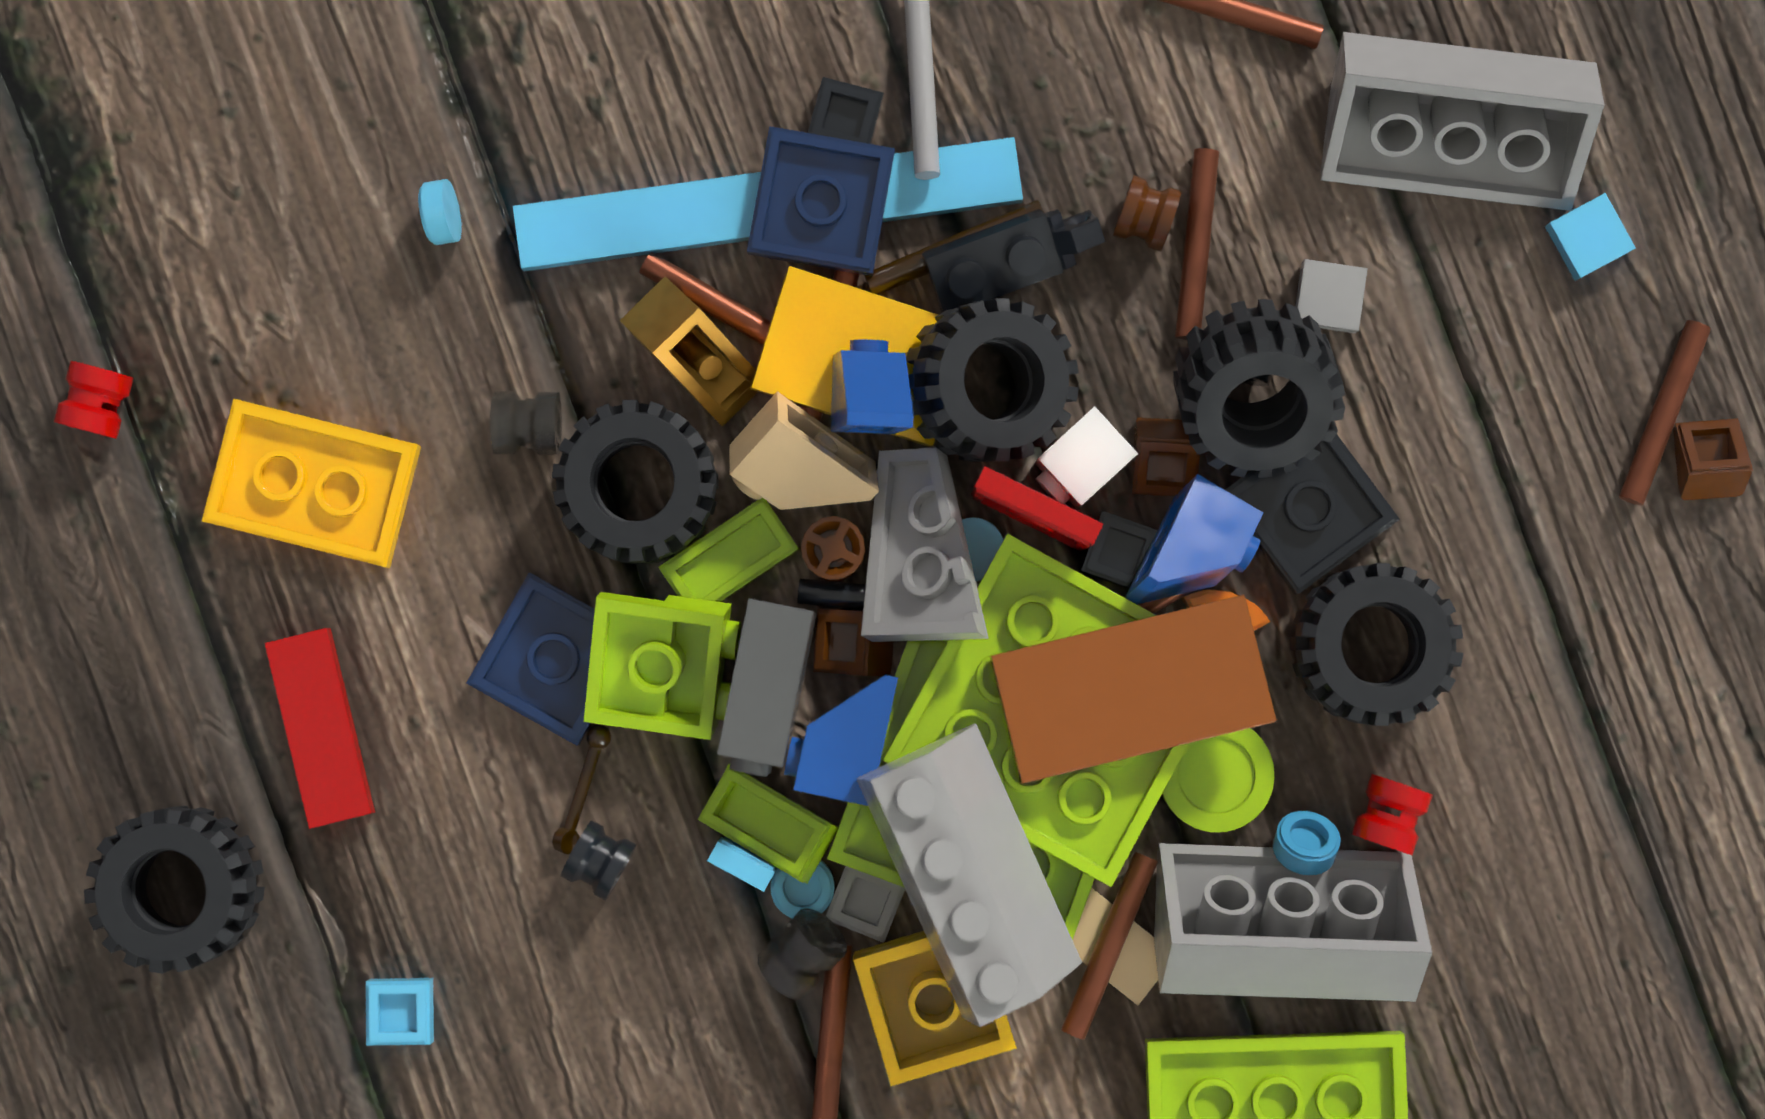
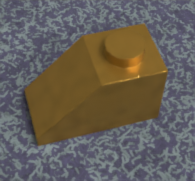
[619,277,758,427]

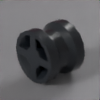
[560,820,637,901]

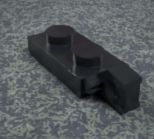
[922,209,1105,312]

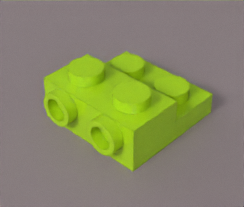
[584,592,742,740]

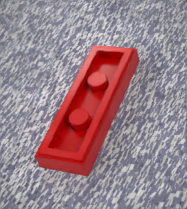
[264,628,375,829]

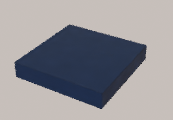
[747,126,895,277]
[466,572,595,746]

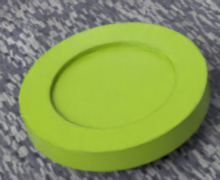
[1162,728,1274,833]

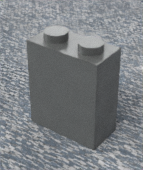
[717,598,817,777]

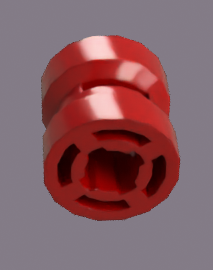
[53,361,134,439]
[1351,774,1433,856]

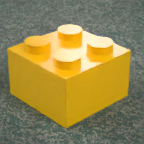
[853,931,1016,1086]

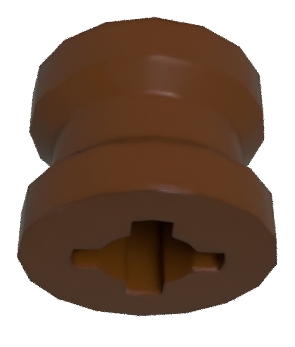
[1113,175,1182,252]
[801,516,865,581]

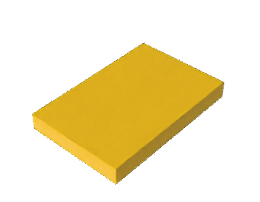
[750,266,938,447]
[202,398,421,568]

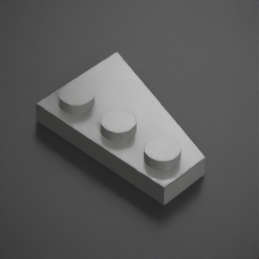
[861,447,989,642]

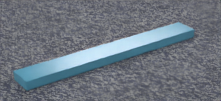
[513,137,1023,271]

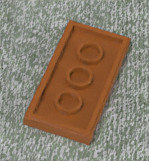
[990,594,1277,784]

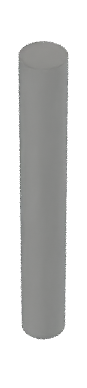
[904,0,940,180]

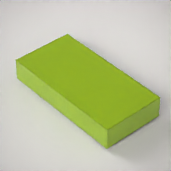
[658,498,800,602]
[697,764,839,884]

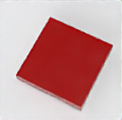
[971,466,1103,551]

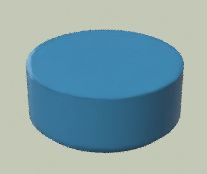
[1273,811,1341,875]

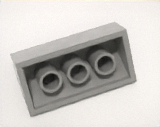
[1320,32,1605,211]
[856,724,1082,1027]
[1154,843,1432,1002]

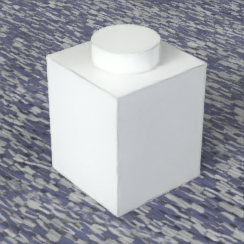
[1035,406,1138,509]

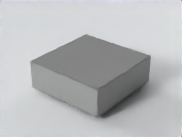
[1295,259,1368,333]
[825,866,905,943]

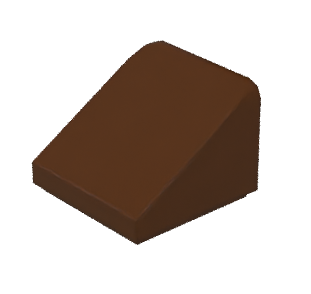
[1132,417,1200,496]
[1673,418,1753,500]
[813,609,893,677]

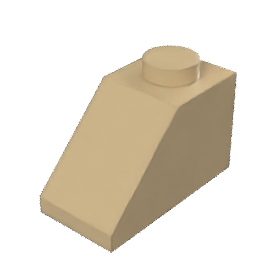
[729,392,879,510]

